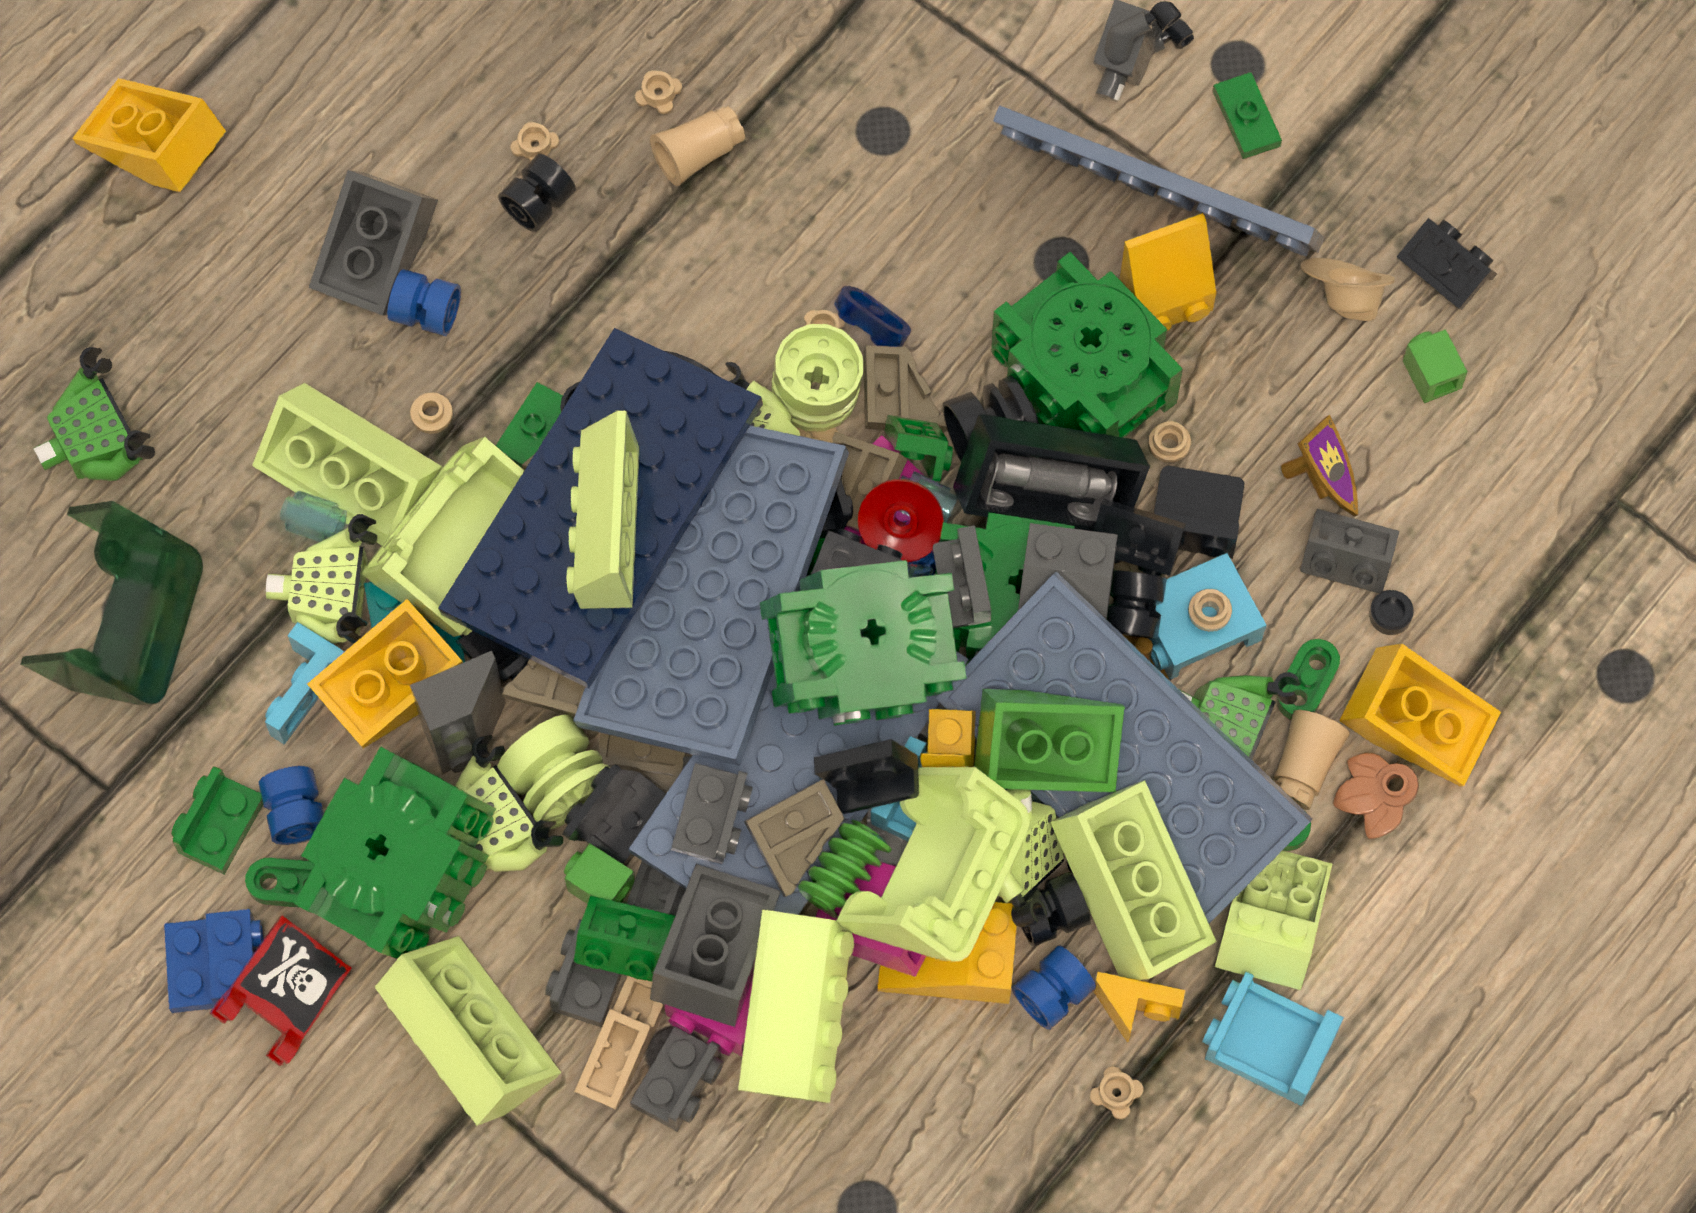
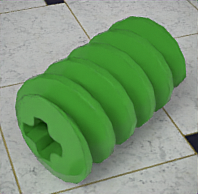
[798,819,892,918]

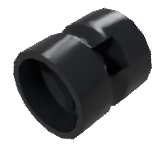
[498,153,576,232]
[1107,570,1167,639]
[1021,872,1091,947]

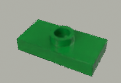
[1213,72,1282,159]
[495,382,563,468]

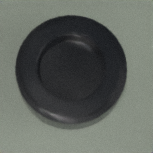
[1369,590,1414,635]

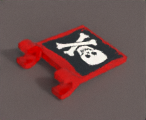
[209,915,351,1066]

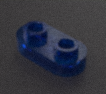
[834,286,911,347]

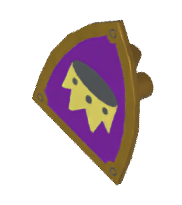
[1281,415,1358,516]

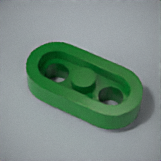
[1276,639,1340,719]
[245,858,315,908]

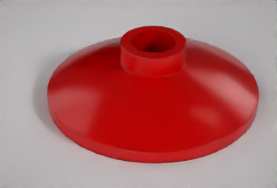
[858,479,944,562]

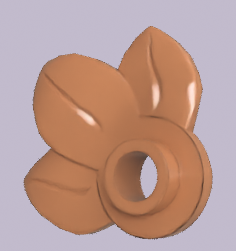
[1333,753,1419,839]

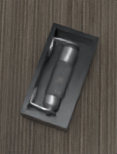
[953,414,1150,531]

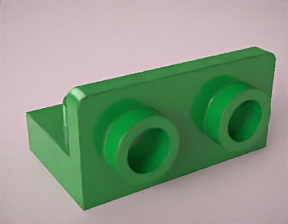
[884,415,953,482]
[171,766,263,875]
[574,895,675,982]

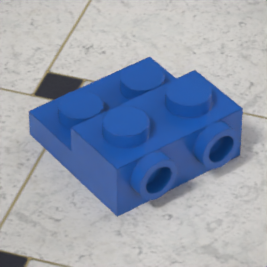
[164,909,264,1013]

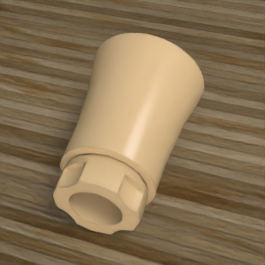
[650,106,745,186]
[1274,710,1350,810]

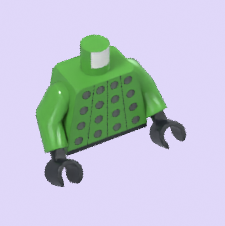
[33,347,155,481]
[1179,672,1301,760]

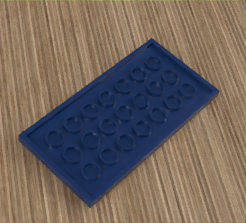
[438,328,763,688]

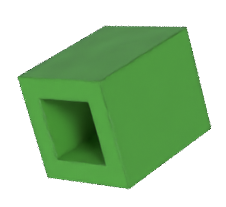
[1403,329,1468,404]
[564,843,635,904]

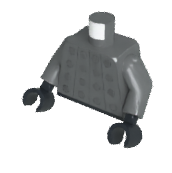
[1093,0,1194,102]

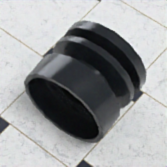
[942,375,1039,463]

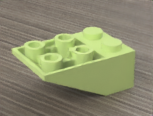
[1215,850,1332,990]

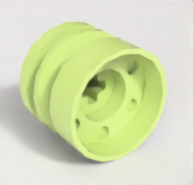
[771,324,863,431]
[497,714,610,829]

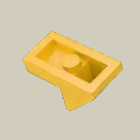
[920,709,976,767]
[1094,972,1185,1042]

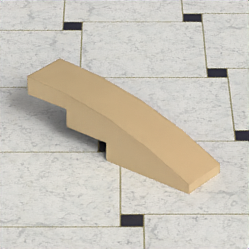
[574,976,665,1109]

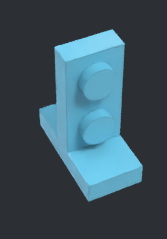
[265,622,345,745]

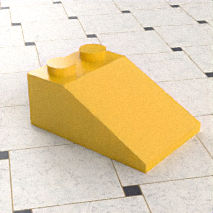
[72,78,226,192]
[1120,213,1216,331]
[307,599,463,749]
[1339,644,1501,786]
[877,902,1017,1004]

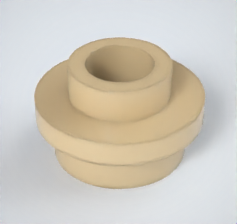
[410,393,453,434]
[1148,421,1191,463]
[1188,589,1232,632]

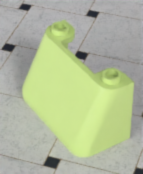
[362,437,524,637]
[836,767,1029,961]

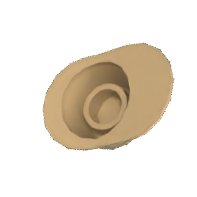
[1300,258,1395,321]

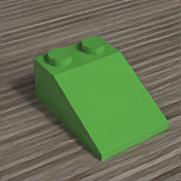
[975,689,1125,792]

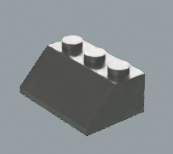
[410,651,506,774]

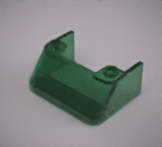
[20,501,203,705]

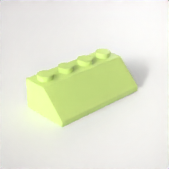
[252,383,442,545]
[567,411,639,609]
[1050,780,1217,980]
[738,910,854,1103]
[375,936,561,1126]

